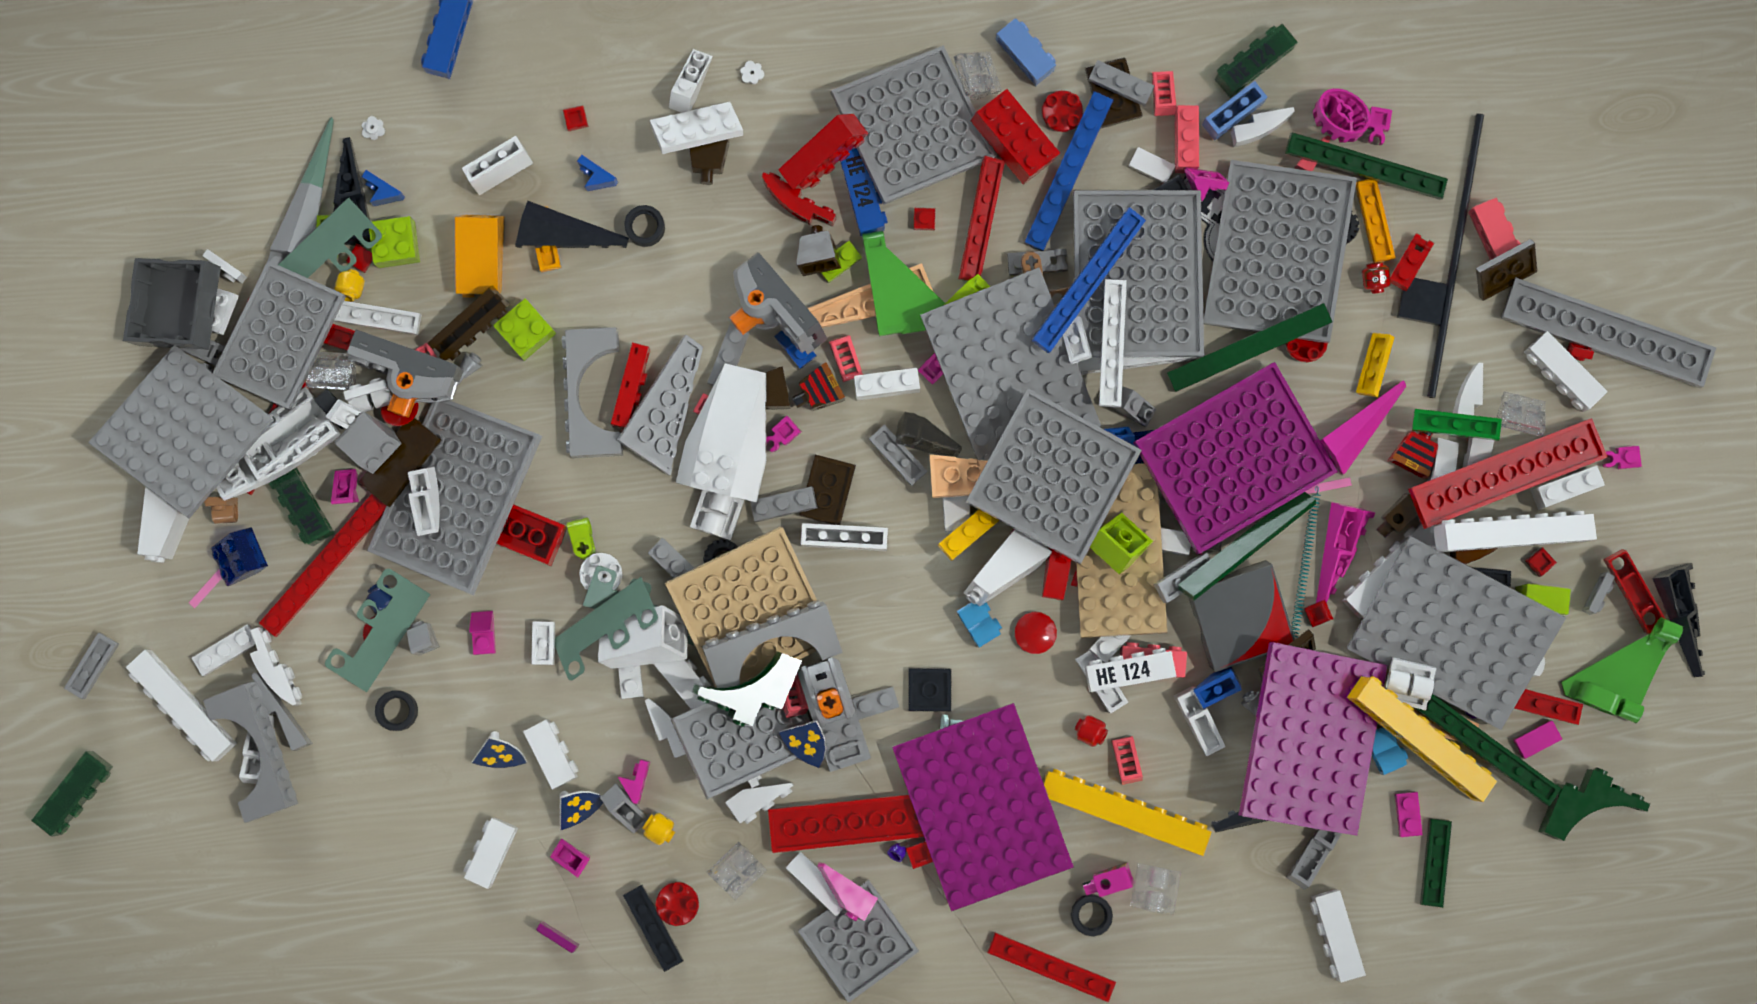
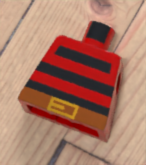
[1388,431,1438,479]

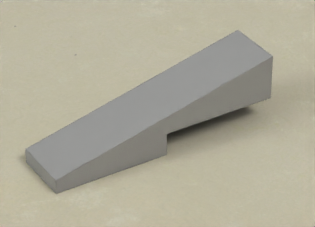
[251,673,313,751]
[1286,829,1342,889]

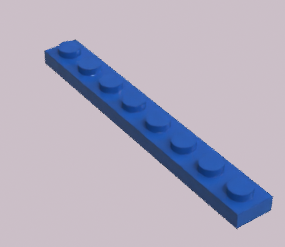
[1024,91,1113,251]
[1031,207,1146,353]

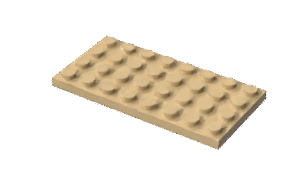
[1077,464,1167,638]

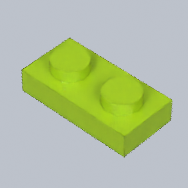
[821,241,862,283]

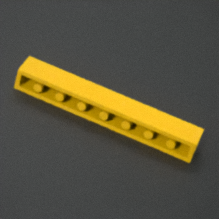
[1347,676,1497,802]
[1043,769,1212,856]

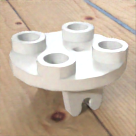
[579,553,622,590]

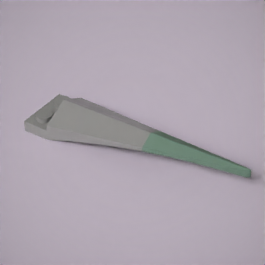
[268,117,334,265]

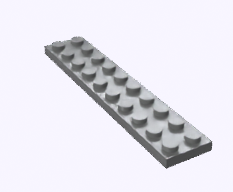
[1501,278,1716,388]

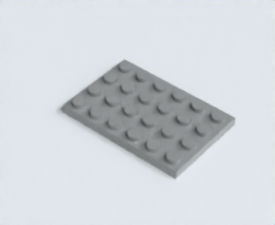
[213,261,346,410]
[671,687,810,799]

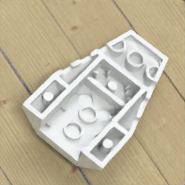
[676,364,766,502]
[216,387,341,501]

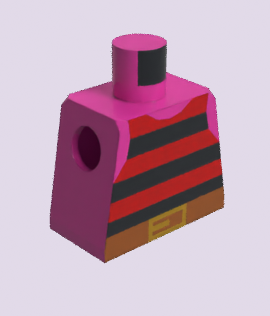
[1083,862,1135,897]

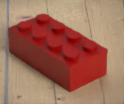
[970,89,1060,185]
[778,114,869,190]
[496,504,567,566]

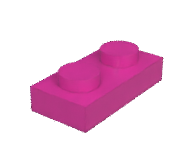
[1395,792,1423,837]

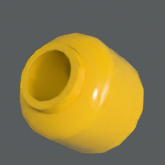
[334,269,365,302]
[642,813,675,845]

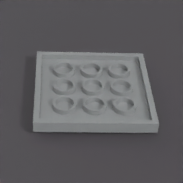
[798,880,919,1003]

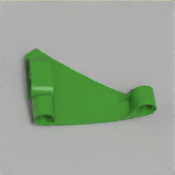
[862,231,945,336]
[1561,617,1683,723]

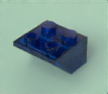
[211,527,268,587]

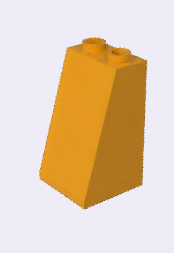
[455,215,504,298]

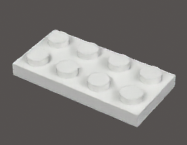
[650,102,743,154]

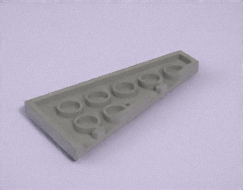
[617,335,703,476]

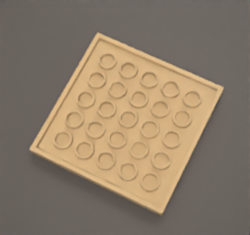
[665,526,817,688]

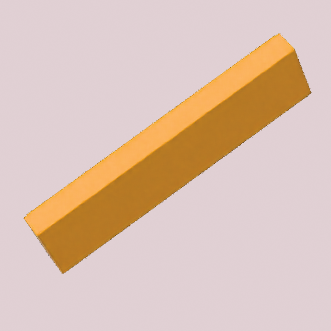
[1355,179,1396,263]

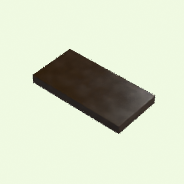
[359,418,442,507]

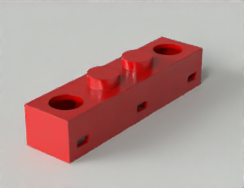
[611,342,651,429]
[1603,549,1665,634]

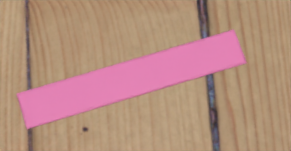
[1305,477,1352,494]
[189,565,229,608]

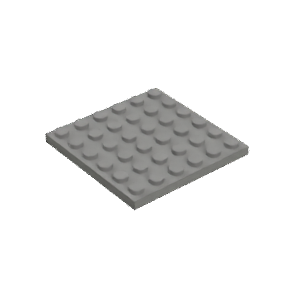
[831,45,997,205]
[88,345,274,519]
[966,388,1142,564]

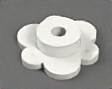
[741,61,764,84]
[362,116,385,140]

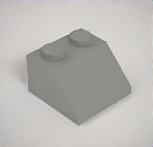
[335,411,401,474]

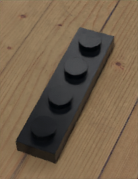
[623,884,684,972]

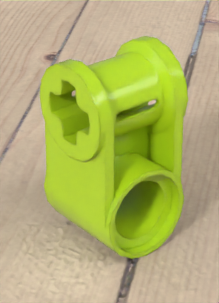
[567,517,596,560]

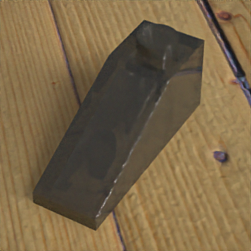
[895,411,962,457]

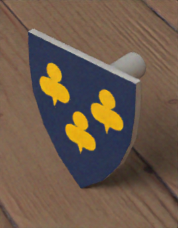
[779,721,826,768]
[472,731,527,768]
[559,791,603,830]

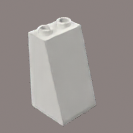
[137,486,189,563]
[964,529,1052,606]
[598,605,688,669]

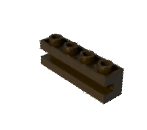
[427,286,510,361]

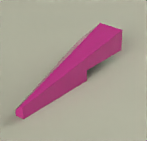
[1320,380,1407,475]
[1316,502,1375,603]

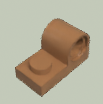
[205,497,238,524]

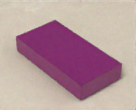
[536,921,580,953]

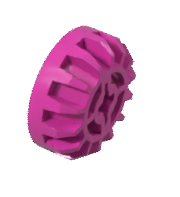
[1313,88,1371,143]

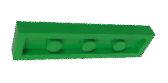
[1412,409,1502,441]

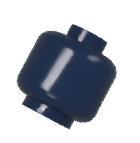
[365,584,393,615]

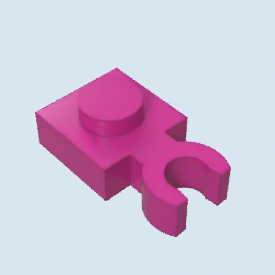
[1368,106,1392,146]
[765,415,802,452]
[1603,446,1642,470]

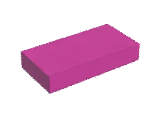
[1513,720,1563,759]

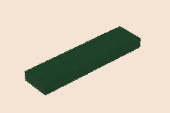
[1420,818,1452,908]

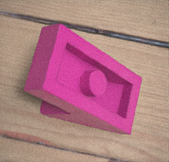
[1184,167,1229,201]
[331,469,359,504]
[469,611,496,655]
[618,760,650,804]
[550,838,590,878]

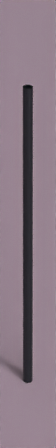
[1427,114,1484,398]

